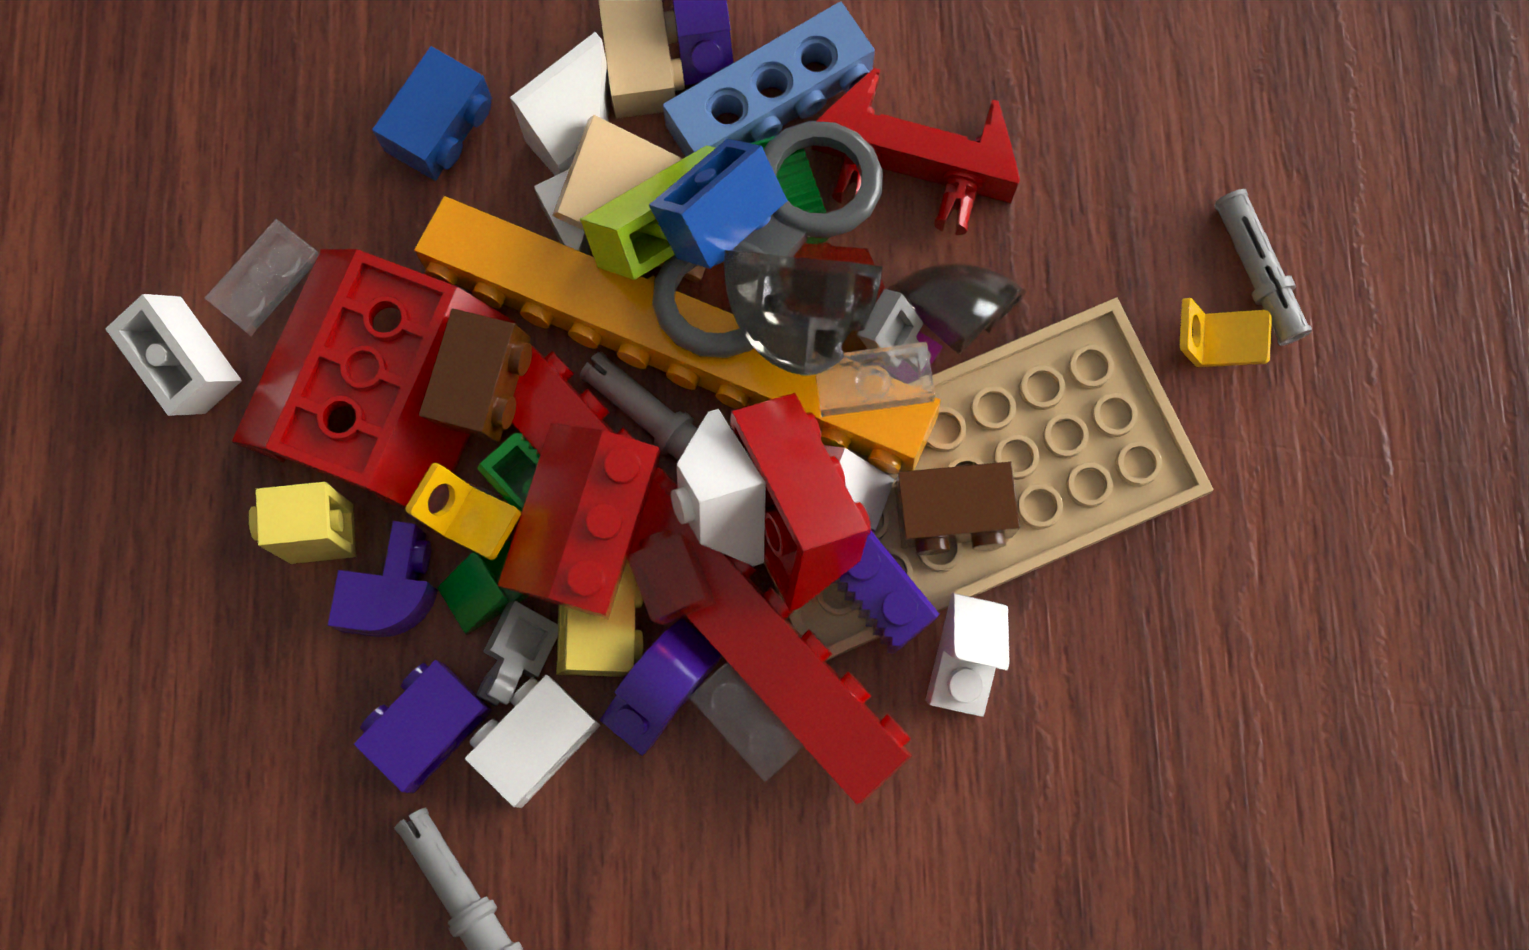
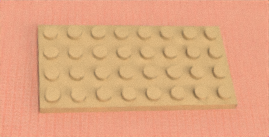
[764,297,1214,661]

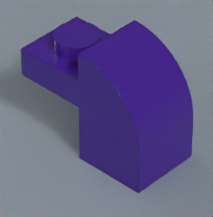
[672,0,734,85]
[328,521,438,637]
[600,618,722,756]

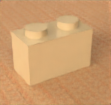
[599,0,685,118]

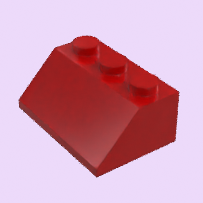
[730,393,871,611]
[498,423,660,620]

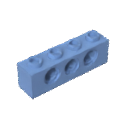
[663,1,875,157]

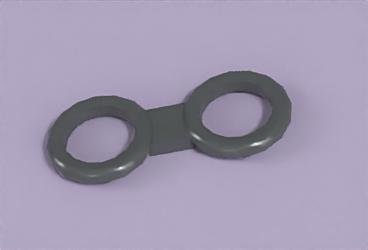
[652,121,883,358]

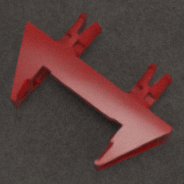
[811,68,1020,235]

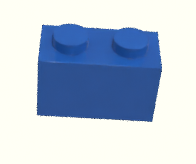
[372,46,492,181]
[649,139,788,269]

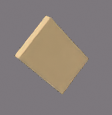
[552,115,705,282]

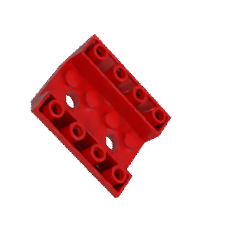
[231,249,518,513]

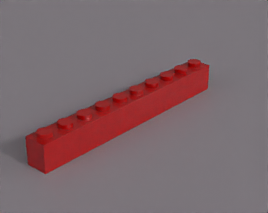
[512,345,912,805]

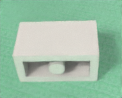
[105,294,242,416]
[465,674,601,808]

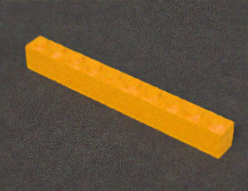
[414,196,941,474]

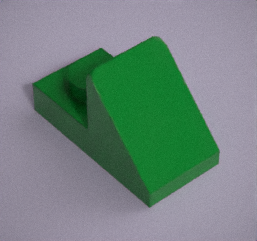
[437,538,529,635]

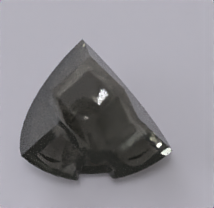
[724,250,883,376]
[875,264,1026,355]

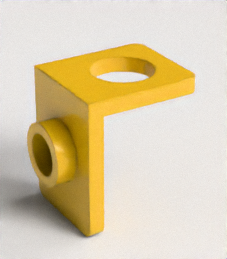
[1180,298,1272,367]
[406,463,521,560]

